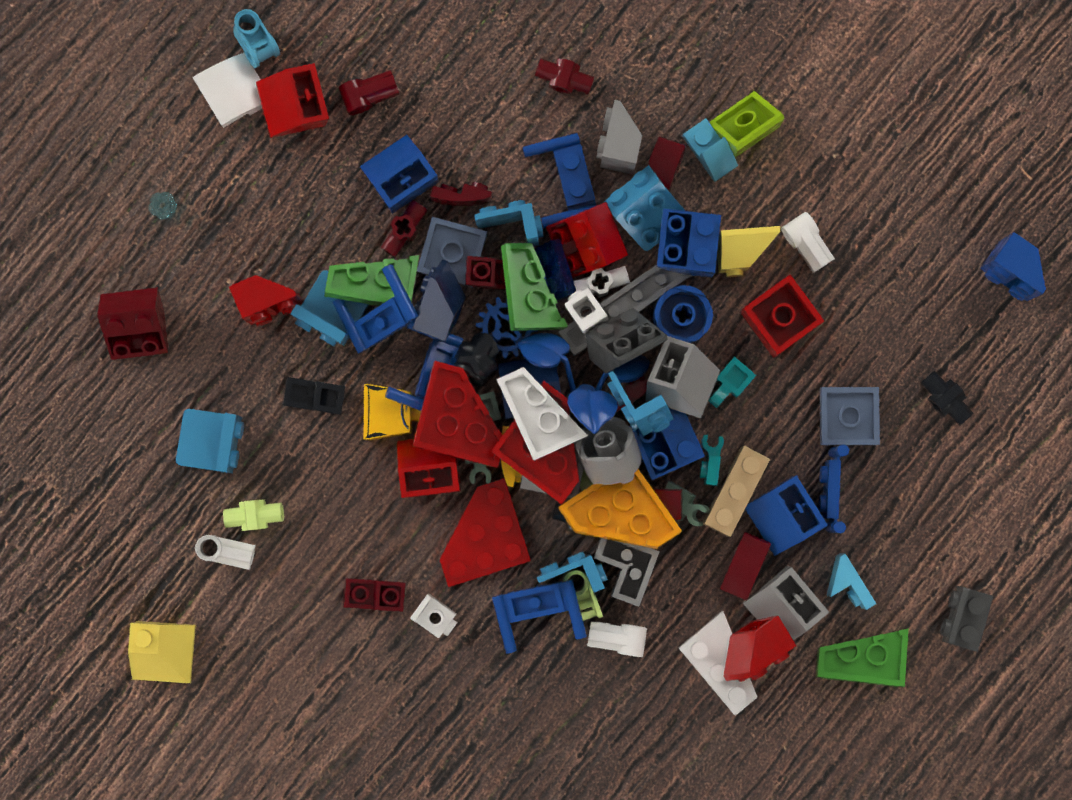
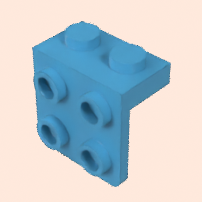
[604,165,686,251]
[474,200,544,247]
[291,270,369,347]
[607,371,674,436]
[176,409,244,474]
[537,551,608,593]

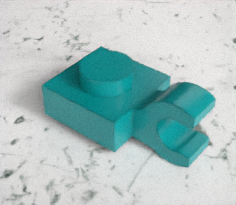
[708,356,756,408]
[699,435,724,486]

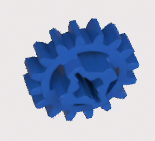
[476,297,538,359]

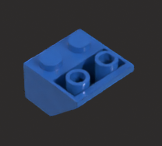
[360,135,439,214]
[657,209,721,278]
[980,232,1046,301]
[629,408,705,480]
[745,475,828,556]

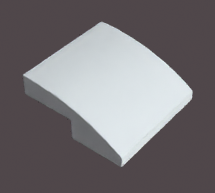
[192,53,262,128]

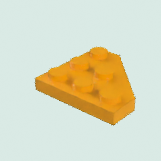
[559,469,682,549]

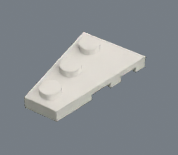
[497,367,588,461]
[678,611,757,716]

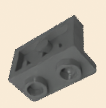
[940,586,993,652]

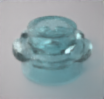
[149,192,177,220]

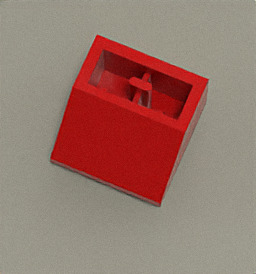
[256,63,329,138]
[546,202,628,279]
[229,275,304,327]
[397,439,461,498]
[724,615,796,682]

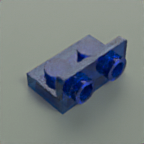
[535,239,576,302]

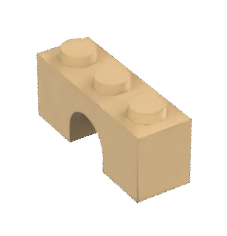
[703,446,770,537]

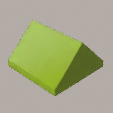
[709,91,785,158]

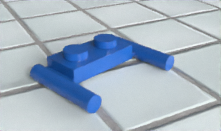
[522,133,596,229]
[332,264,419,354]
[385,319,464,411]
[818,445,849,533]
[492,579,587,654]

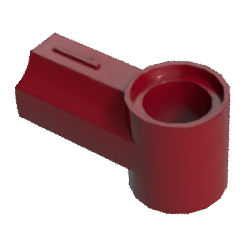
[338,70,400,115]

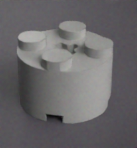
[576,417,642,485]

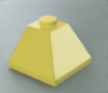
[717,226,780,277]
[128,621,196,683]

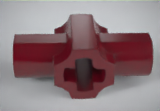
[534,58,594,95]
[381,200,427,258]

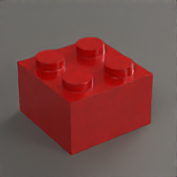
[740,274,824,358]

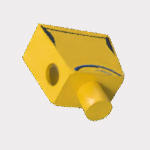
[363,384,421,440]

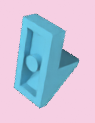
[682,118,738,182]
[827,553,876,610]

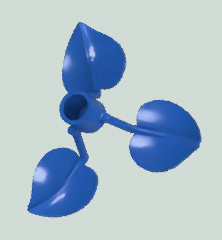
[517,333,650,434]

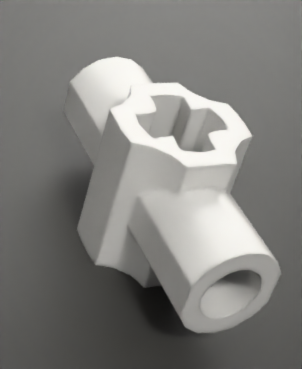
[570,266,630,298]

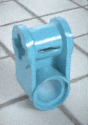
[233,9,281,68]

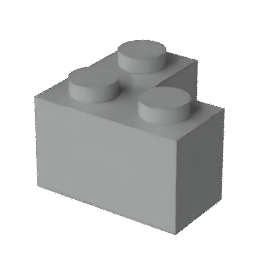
[593,538,660,607]

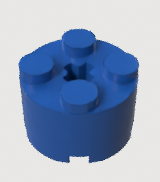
[653,285,713,344]

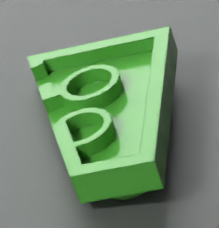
[501,243,568,331]
[324,255,419,306]
[816,628,909,688]

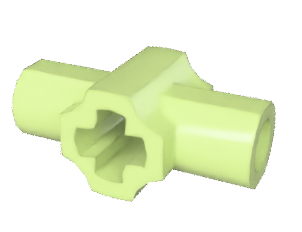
[223,499,284,531]

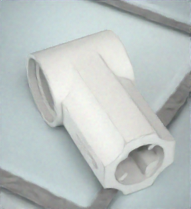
[781,212,835,273]
[195,535,256,570]
[587,621,647,657]

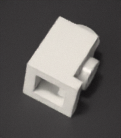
[564,288,609,337]
[410,594,458,638]

